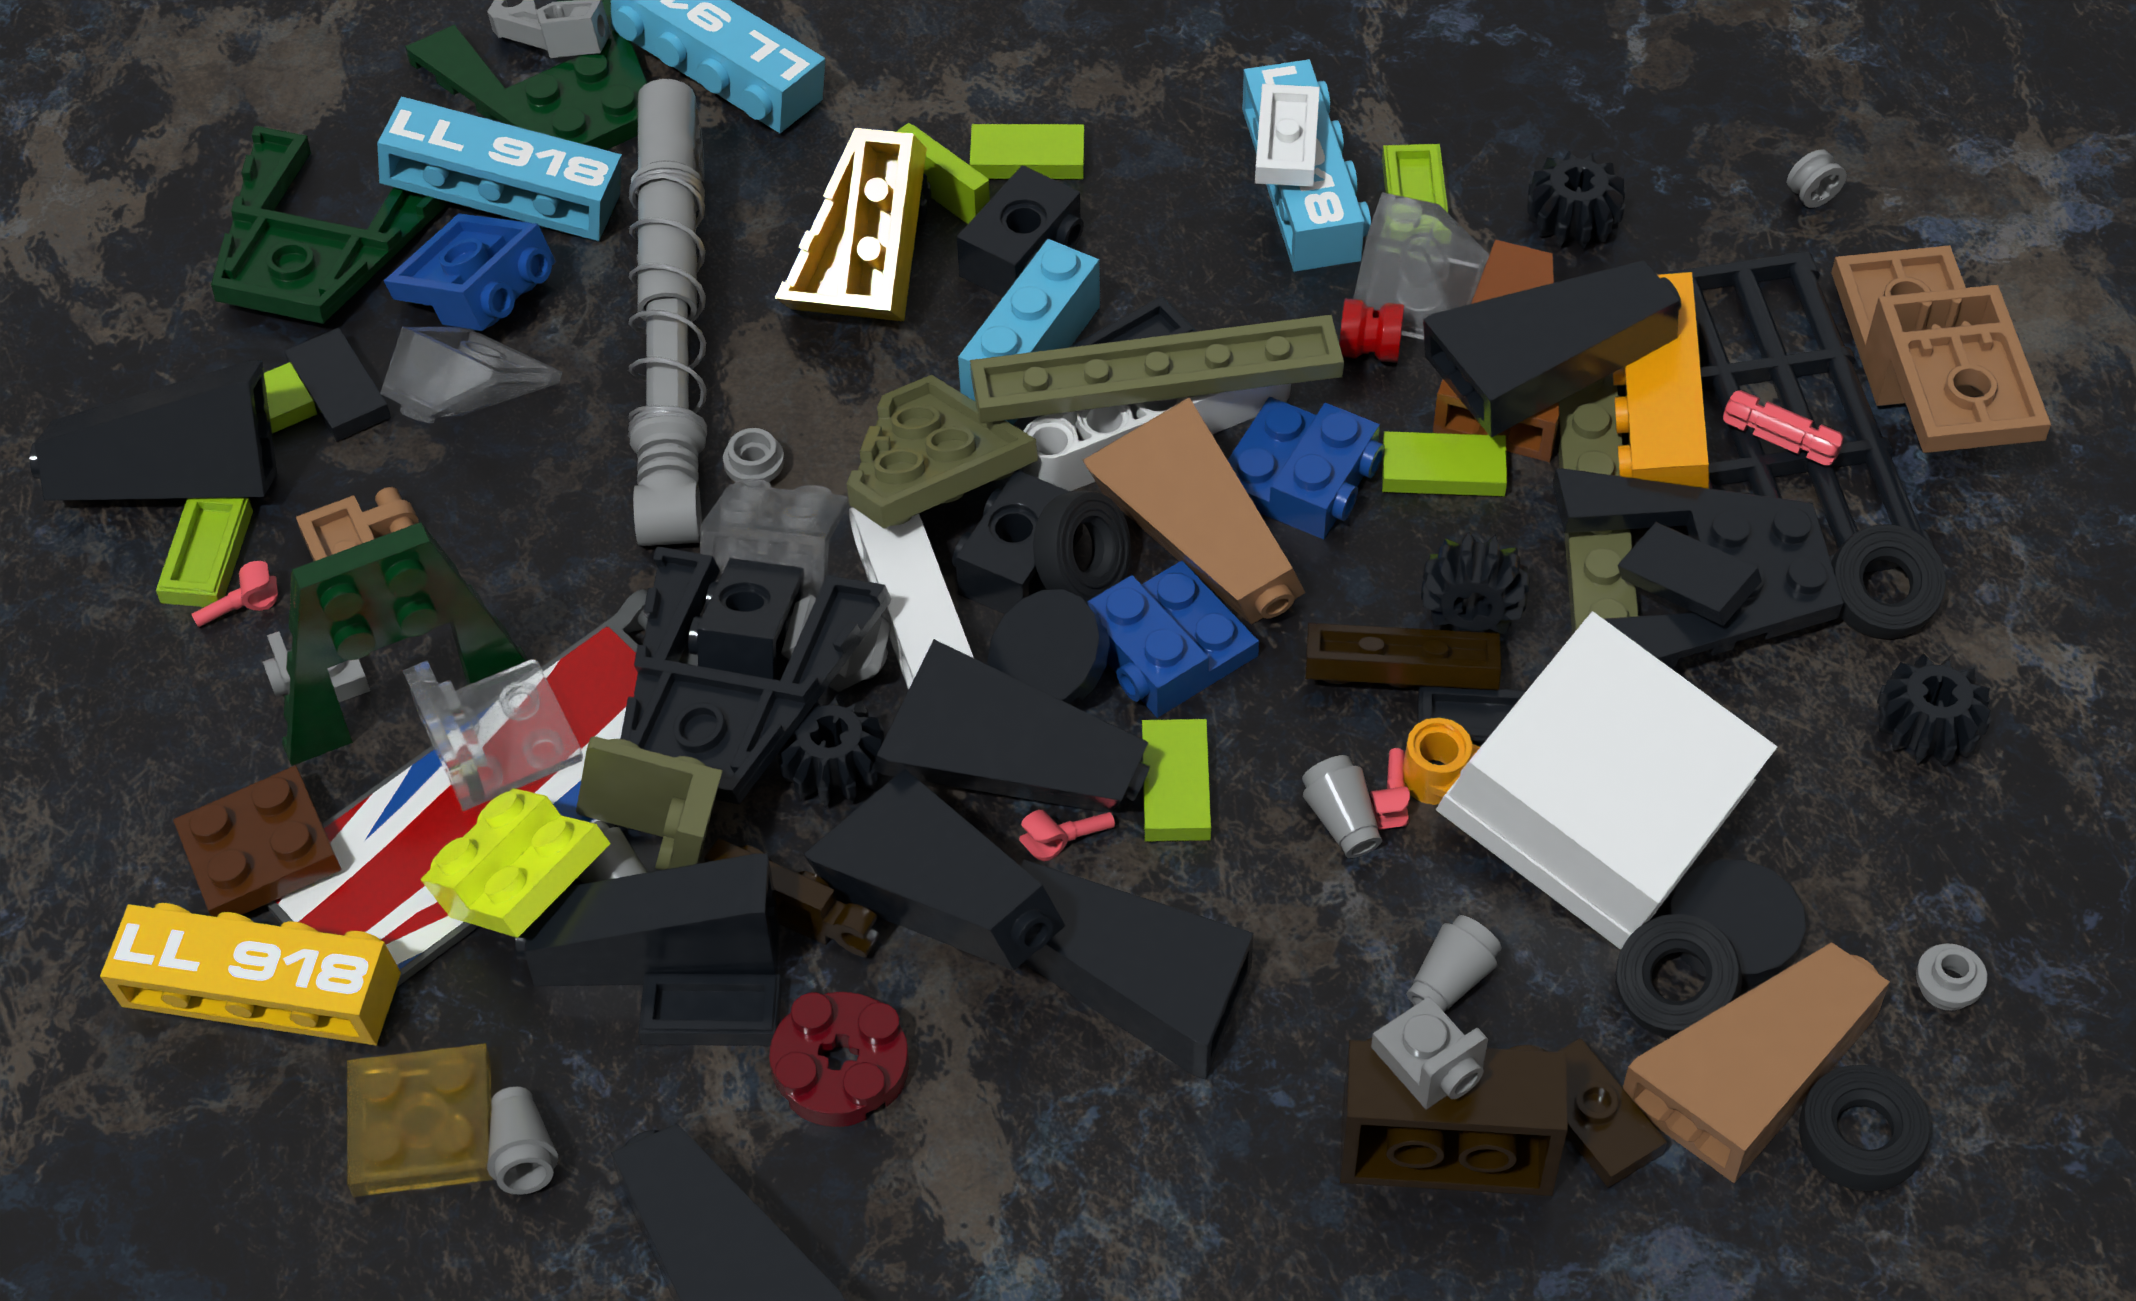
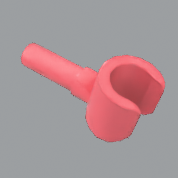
[192,561,278,627]
[1369,748,1410,830]
[1019,810,1115,862]

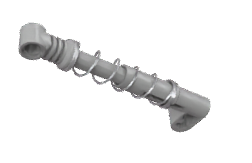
[628,79,707,546]

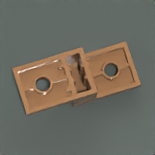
[1831,245,2051,453]

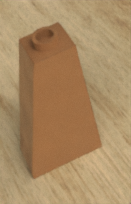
[1083,397,1305,625]
[1623,942,1890,1183]

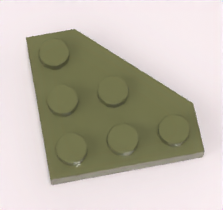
[846,374,1038,529]

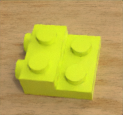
[420,788,611,938]

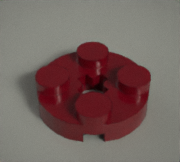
[769,992,909,1127]

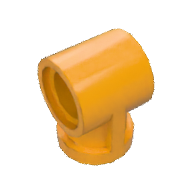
[1403,717,1480,805]

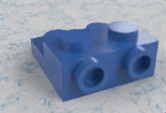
[384,213,556,331]
[1228,396,1385,540]
[1087,560,1259,718]

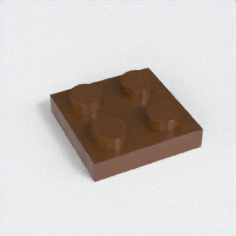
[173,765,342,917]

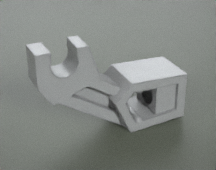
[487,0,611,58]

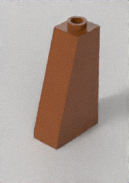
[1433,239,1559,462]

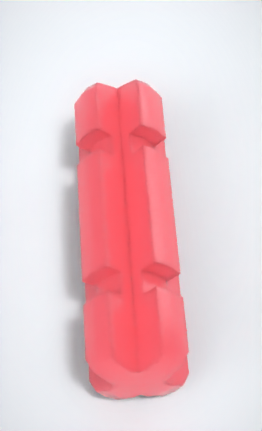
[1723,390,1844,466]

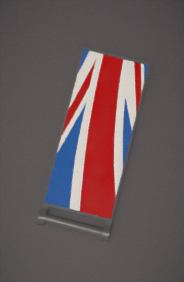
[265,589,698,988]

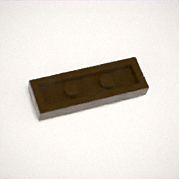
[1305,623,1501,690]

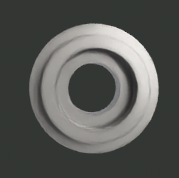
[723,428,784,486]
[1916,943,1987,1011]

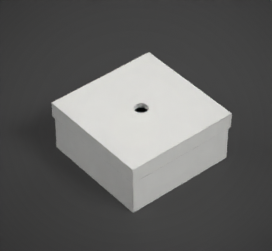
[1436,611,1777,950]

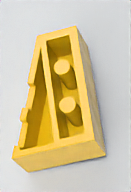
[775,128,927,321]

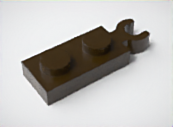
[704,838,879,957]

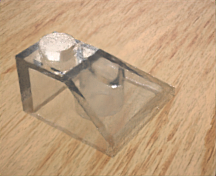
[1353,192,1489,340]
[380,327,563,423]

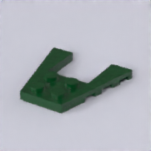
[405,0,647,150]
[211,126,450,324]
[282,522,533,766]

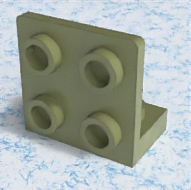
[576,736,722,870]

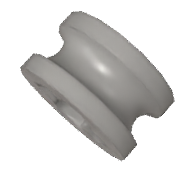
[1787,149,1847,208]

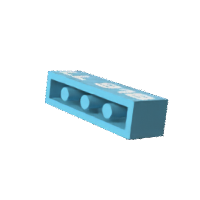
[611,0,825,133]
[1242,59,1372,272]
[377,96,622,241]

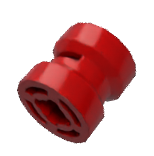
[1339,298,1404,363]

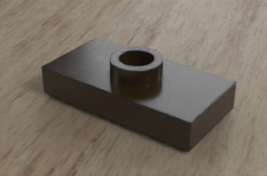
[1557,1038,1667,1188]

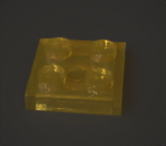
[347,1044,494,1197]

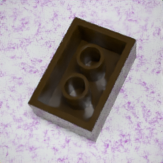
[1340,1038,1567,1196]

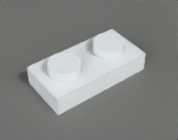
[1255,84,1320,187]

